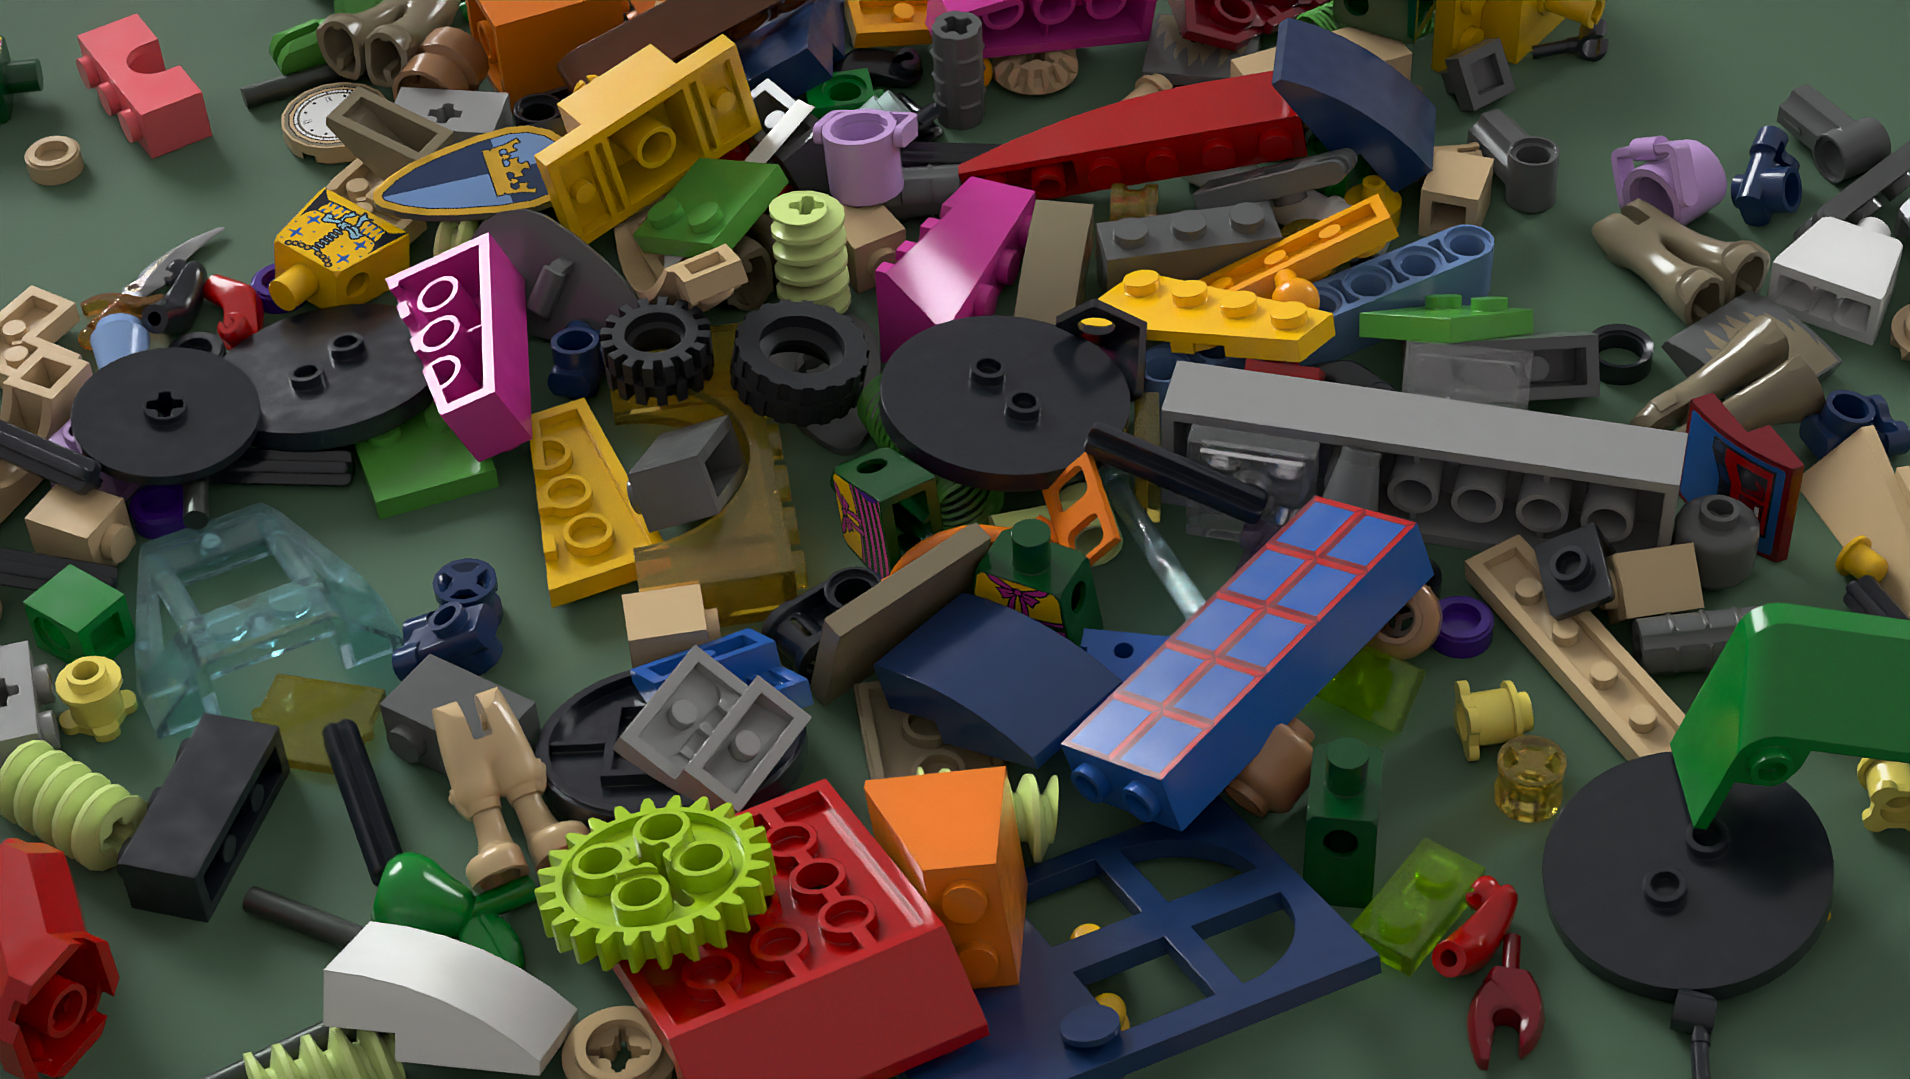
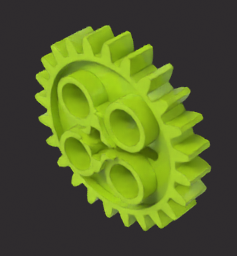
[535,795,777,973]

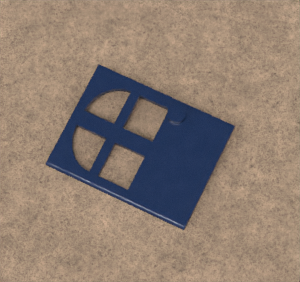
[897,796,1382,1079]

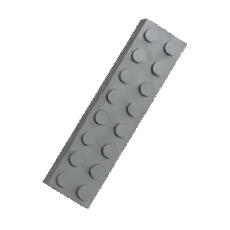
[1161,360,1688,553]

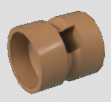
[392,26,490,100]

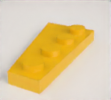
[1081,270,1336,363]
[530,398,672,608]

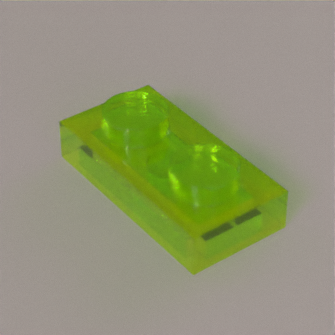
[1315,644,1427,733]
[1351,837,1486,977]

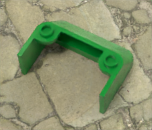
[1670,603,1910,829]

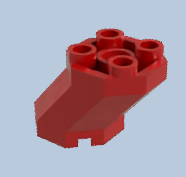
[0,838,120,1079]

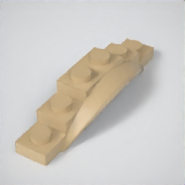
[613,189,749,312]

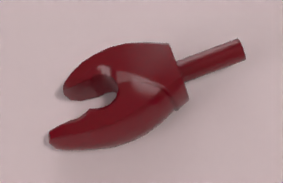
[1467,933,1545,1071]

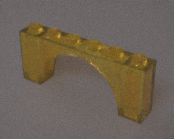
[609,322,808,628]

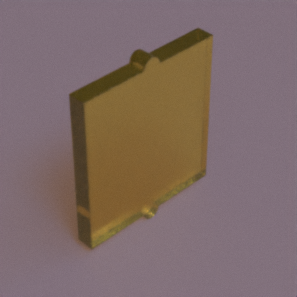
[251,673,387,775]

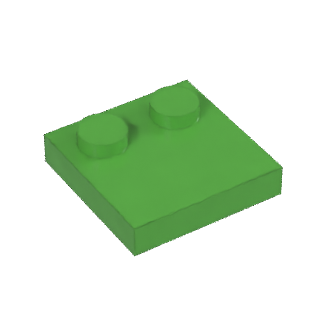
[632,158,789,258]
[1359,294,1533,343]
[352,401,499,520]

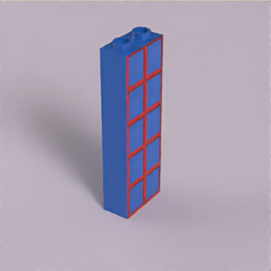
[1061,496,1434,832]

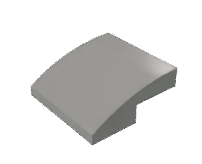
[612,644,812,814]

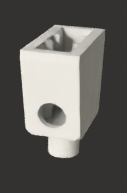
[1767,217,1903,346]

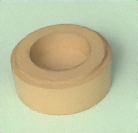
[24,136,84,185]

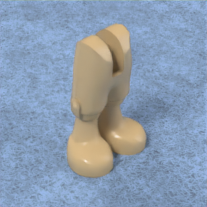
[431,687,591,893]

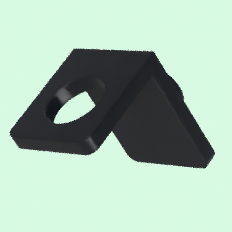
[1055,299,1147,402]
[1534,522,1617,621]

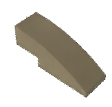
[326,86,482,228]
[1014,199,1094,325]

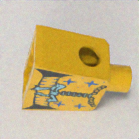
[269,187,410,311]

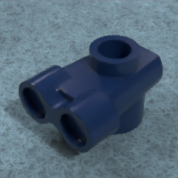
[1731,125,1802,226]
[547,320,606,400]
[1799,390,1910,460]
[392,601,503,681]

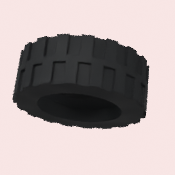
[729,299,870,427]

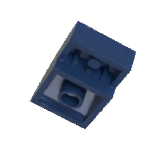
[734,0,845,99]
[1272,17,1436,193]
[873,592,1123,769]

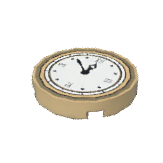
[281,82,386,164]

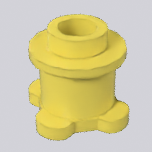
[55,656,138,743]
[1453,680,1534,762]
[1857,758,1910,832]

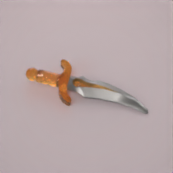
[78,227,225,350]

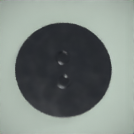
[223,303,434,452]
[879,315,1131,492]
[535,670,808,829]
[1542,751,1834,1002]

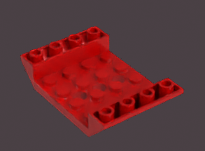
[612,778,990,1079]

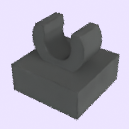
[1441,38,1516,111]

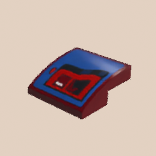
[1679,393,1805,563]

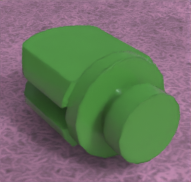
[269,18,327,75]

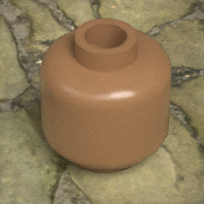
[1365,584,1443,661]
[1223,717,1315,818]

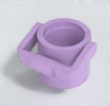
[813,109,918,207]
[1611,136,1727,226]

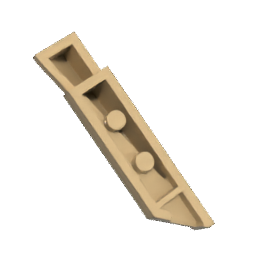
[1800,425,1910,616]

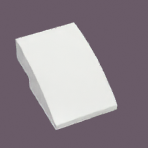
[323,921,578,1076]

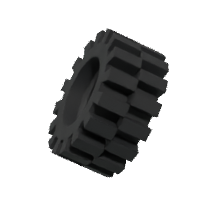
[600,297,715,406]

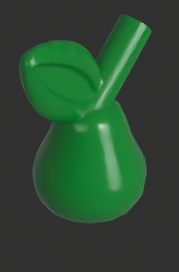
[371,852,536,970]

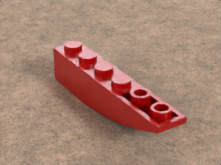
[958,70,1308,202]

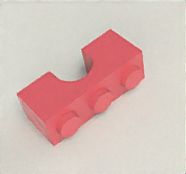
[76,13,212,159]

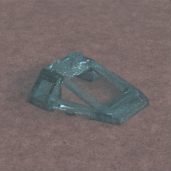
[135,502,404,739]

